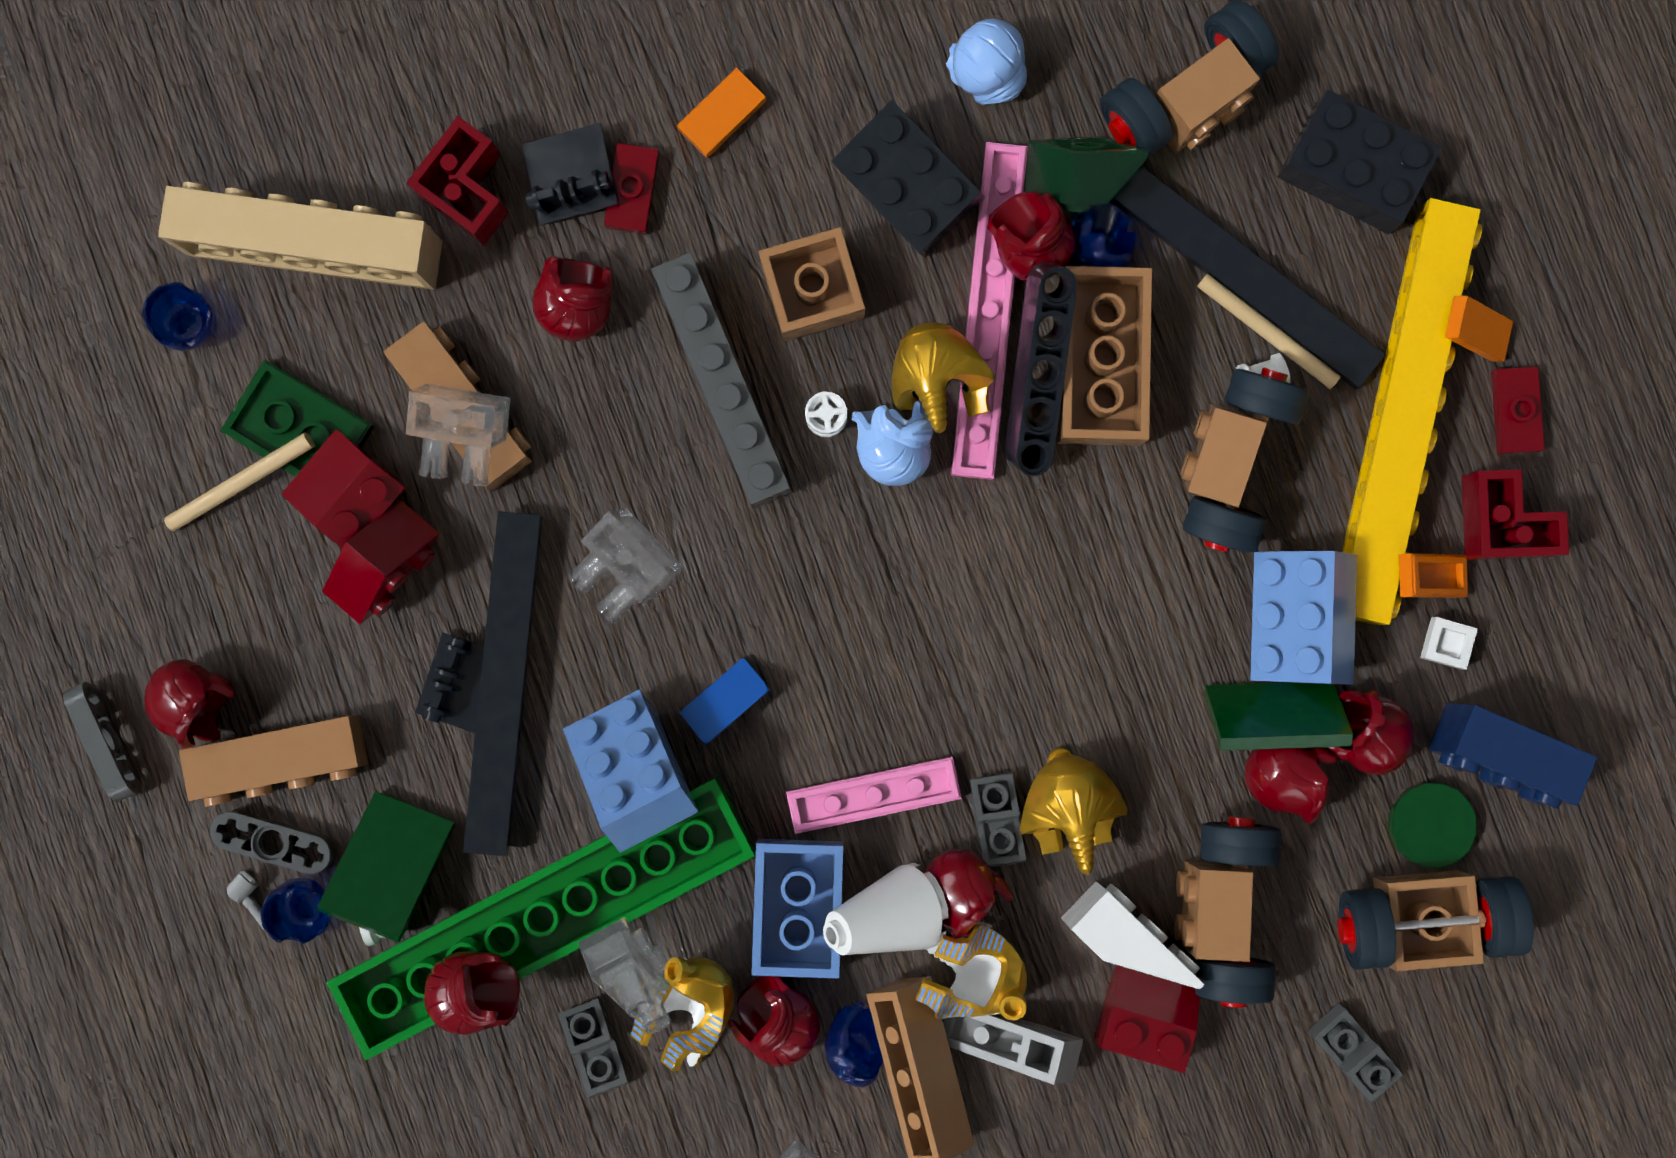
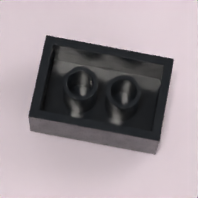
[1277,89,1442,235]
[831,99,985,257]

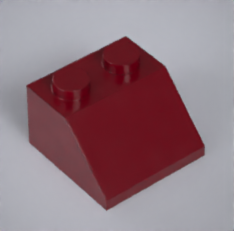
[281,428,405,549]
[1094,964,1200,1073]

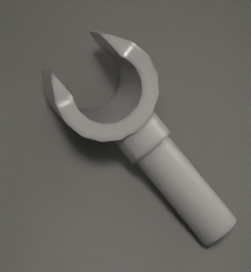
[227,870,272,930]

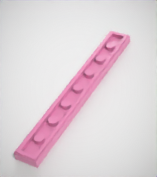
[951,142,1028,480]

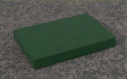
[220,359,375,477]
[1204,682,1353,751]
[317,791,455,943]

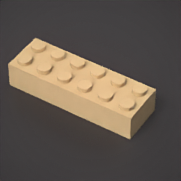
[158,182,443,290]

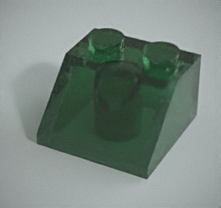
[1025,136,1148,212]

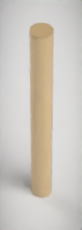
[1197,273,1341,389]
[164,433,315,532]

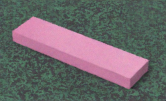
[786,756,962,834]

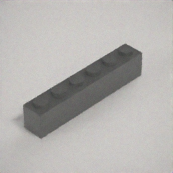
[651,252,791,509]

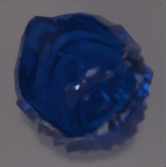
[1072,193,1138,267]
[825,1001,884,1088]

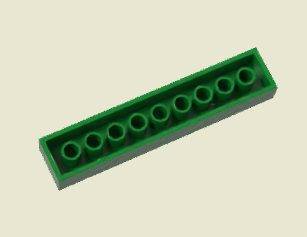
[326,776,756,1061]

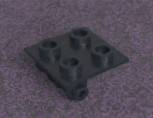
[522,123,619,226]
[415,632,484,733]

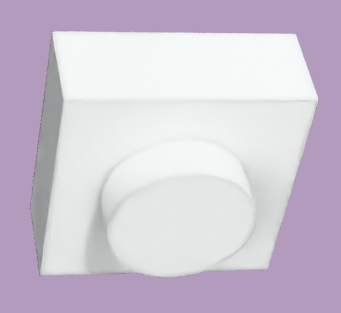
[1420,617,1478,670]

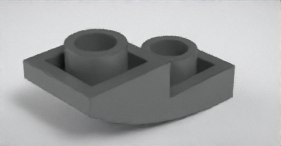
[970,773,1026,868]
[558,998,631,1098]
[1307,1003,1403,1103]

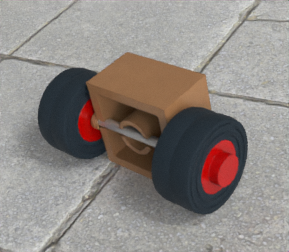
[1100,0,1279,160]
[1180,367,1310,552]
[1174,816,1281,1008]
[1337,870,1534,971]

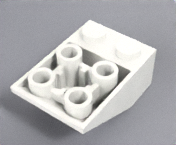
[1061,881,1204,989]

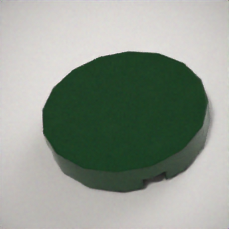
[1388,782,1476,868]

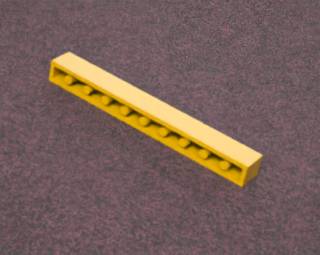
[1342,198,1482,626]

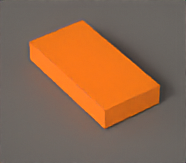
[677,67,766,158]
[1445,296,1513,362]
[1399,553,1468,598]

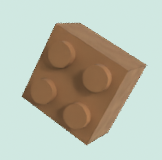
[758,227,865,342]

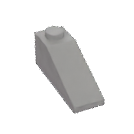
[943,1014,1083,1085]

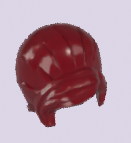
[987,192,1076,281]
[532,256,613,342]
[144,659,234,749]
[1326,690,1414,775]
[1244,747,1337,824]
[923,849,1013,939]
[424,951,520,1035]
[727,976,820,1067]

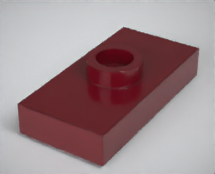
[604,143,660,235]
[1491,367,1545,455]

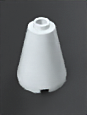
[823,863,948,955]

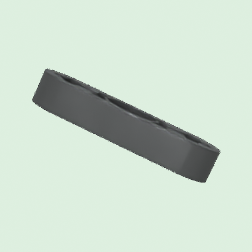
[63,682,140,802]
[210,810,336,874]

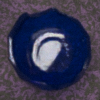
[142,282,215,351]
[260,878,332,944]

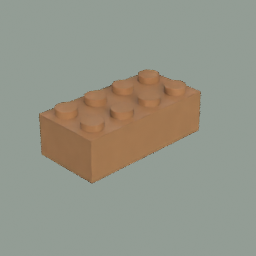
[1057,266,1152,446]

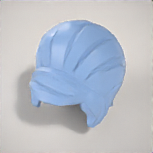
[946,18,1027,106]
[851,401,934,486]

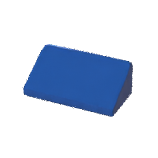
[679,657,771,746]

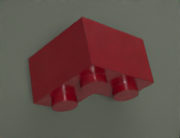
[406,116,509,246]
[1461,470,1569,560]
[322,500,440,625]

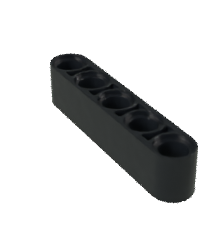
[1005,261,1077,477]

